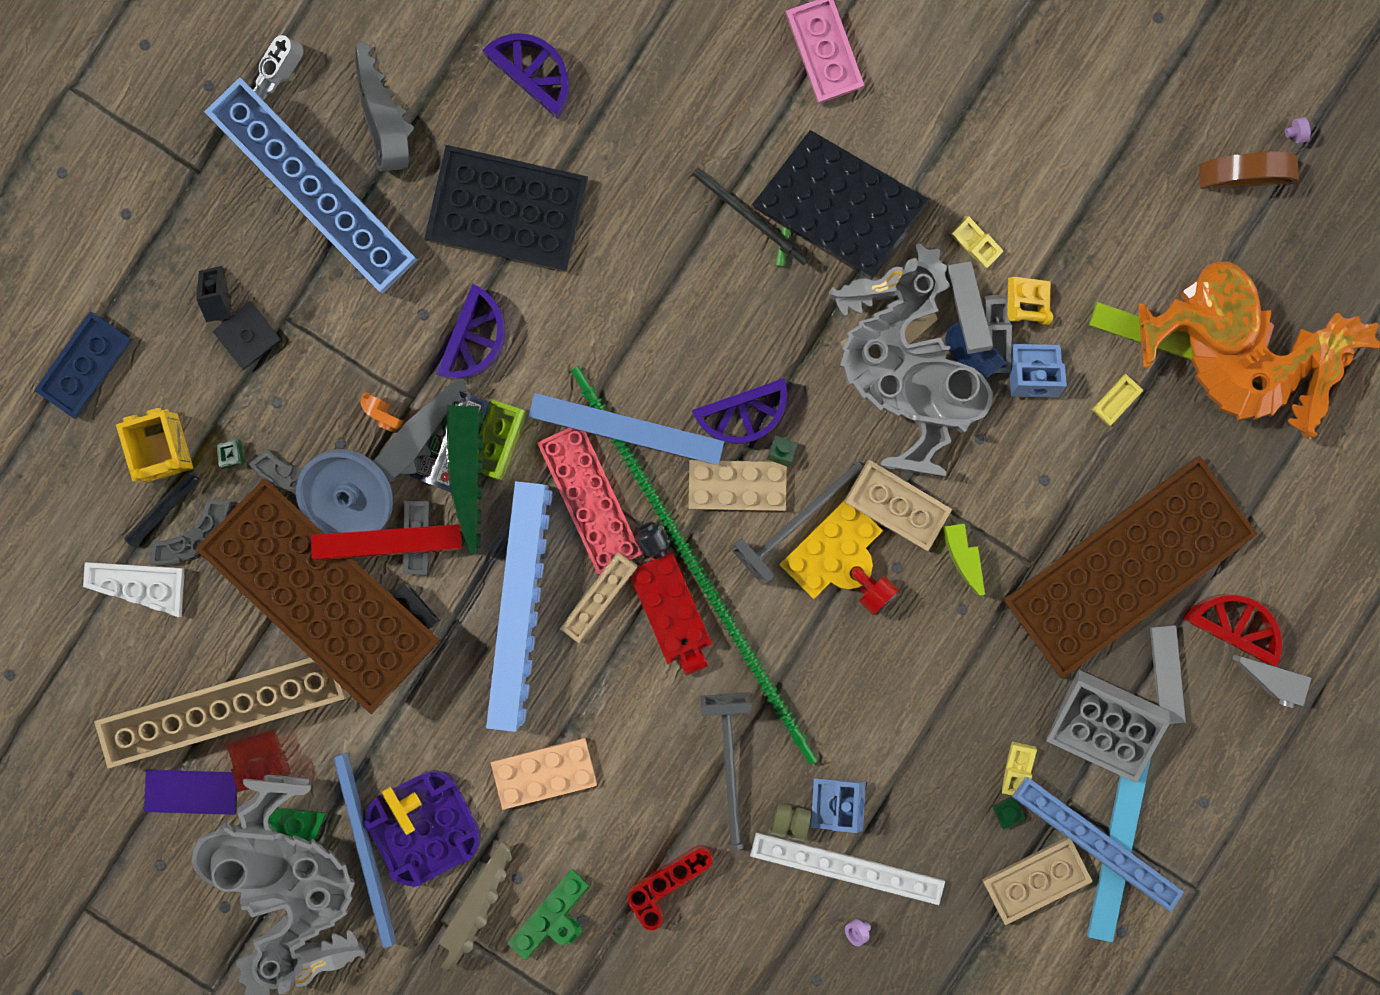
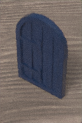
[945,321,1006,379]

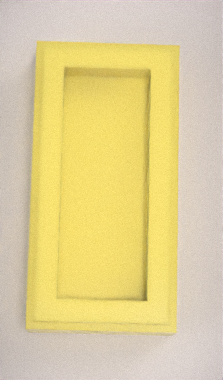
[1091,374,1143,426]

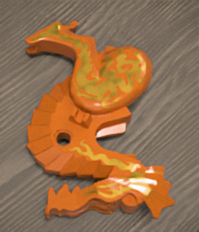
[1138,261,1380,440]

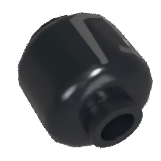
[635,521,671,559]

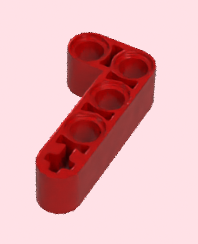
[628,845,712,931]

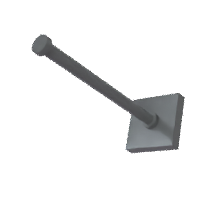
[730,460,864,584]
[700,692,751,850]

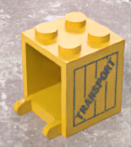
[116,408,194,483]

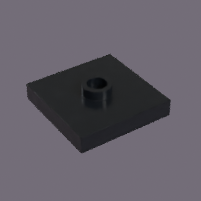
[212,301,282,370]

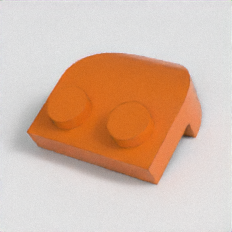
[360,392,406,433]

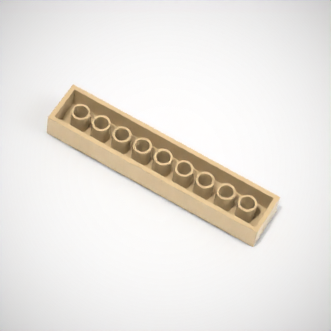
[94,658,350,768]

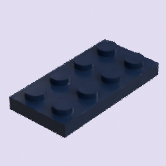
[34,311,132,419]

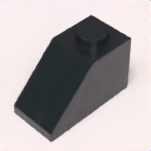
[196,266,231,323]

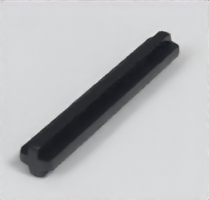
[124,471,200,547]

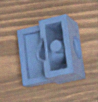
[1009,344,1067,397]
[811,778,866,833]

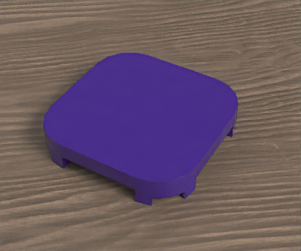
[364,770,481,888]

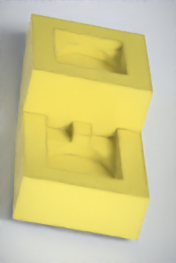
[949,216,1003,268]
[1002,742,1037,795]

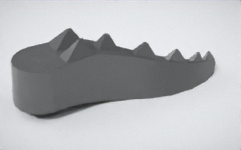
[355,41,414,172]
[373,378,467,484]

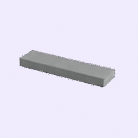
[947,261,993,354]
[1150,625,1186,724]

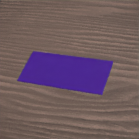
[144,769,237,815]

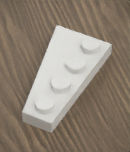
[83,562,185,617]

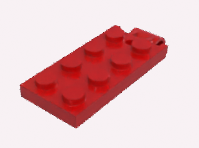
[630,552,712,676]

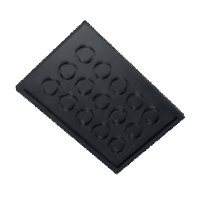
[752,130,930,280]
[424,145,588,272]

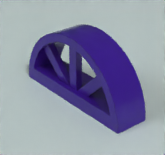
[482,33,569,119]
[436,284,506,380]
[692,378,787,444]

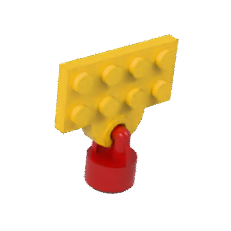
[779,500,900,616]

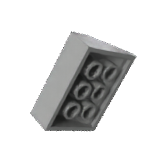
[1046,670,1170,783]

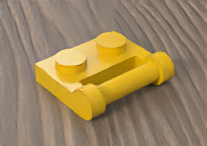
[1007,277,1053,325]

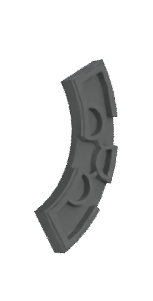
[249,449,303,492]
[149,499,233,565]

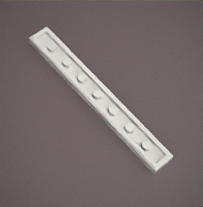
[750,831,945,905]

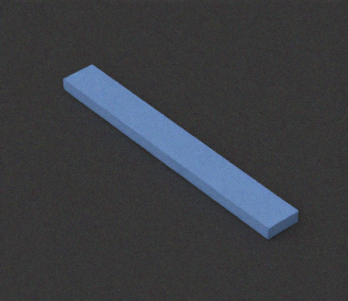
[529,393,724,465]
[334,752,396,948]
[1012,777,1184,912]

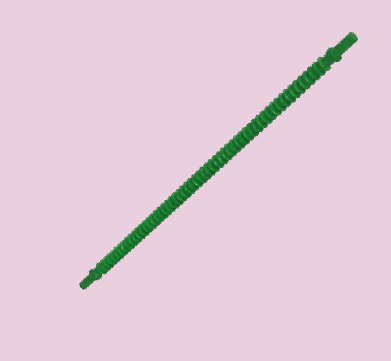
[571,366,818,765]

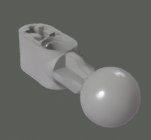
[254,35,303,101]

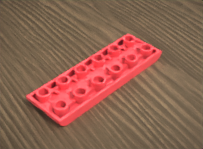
[537,428,642,575]

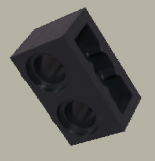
[392,584,440,630]

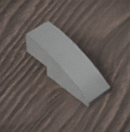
[983,295,1012,373]

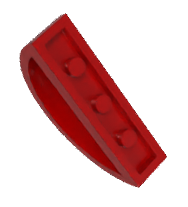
[1183,594,1282,667]

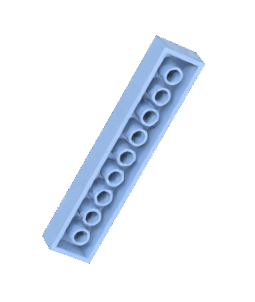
[204,77,417,293]
[486,481,552,732]

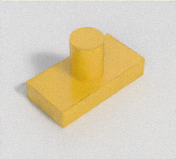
[381,787,422,835]

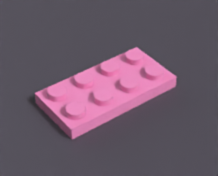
[785,0,864,104]

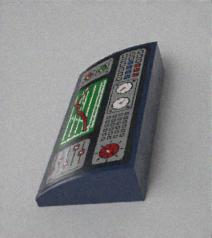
[409,386,490,493]

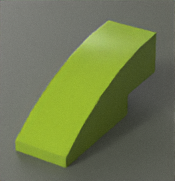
[942,524,985,596]

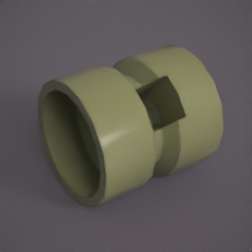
[770,802,811,842]

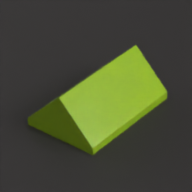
[478,400,528,481]

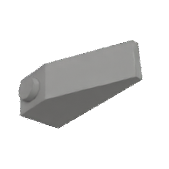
[1232,655,1311,708]

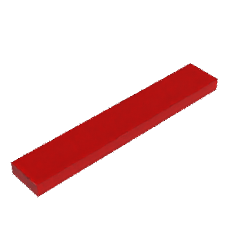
[311,524,462,561]

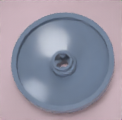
[296,449,393,534]

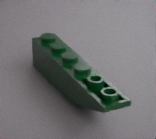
[446,405,483,554]

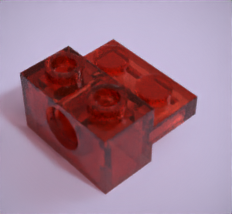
[226,729,291,792]

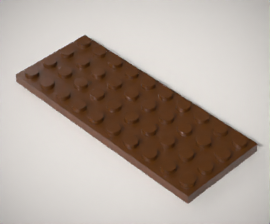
[1003,456,1258,679]
[195,478,440,714]

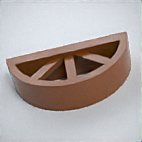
[1199,152,1299,189]

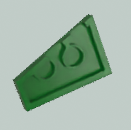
[240,807,327,841]

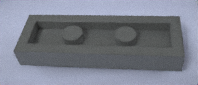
[403,501,430,575]

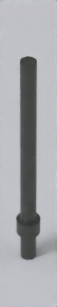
[692,168,810,266]

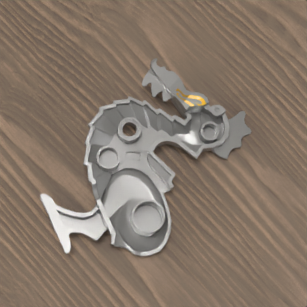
[829,243,993,476]
[191,775,365,995]

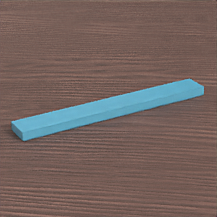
[1087,758,1151,942]

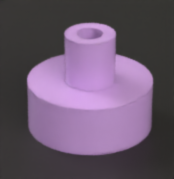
[1285,117,1311,143]
[845,919,871,946]

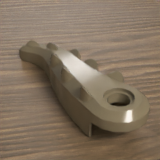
[439,842,512,971]

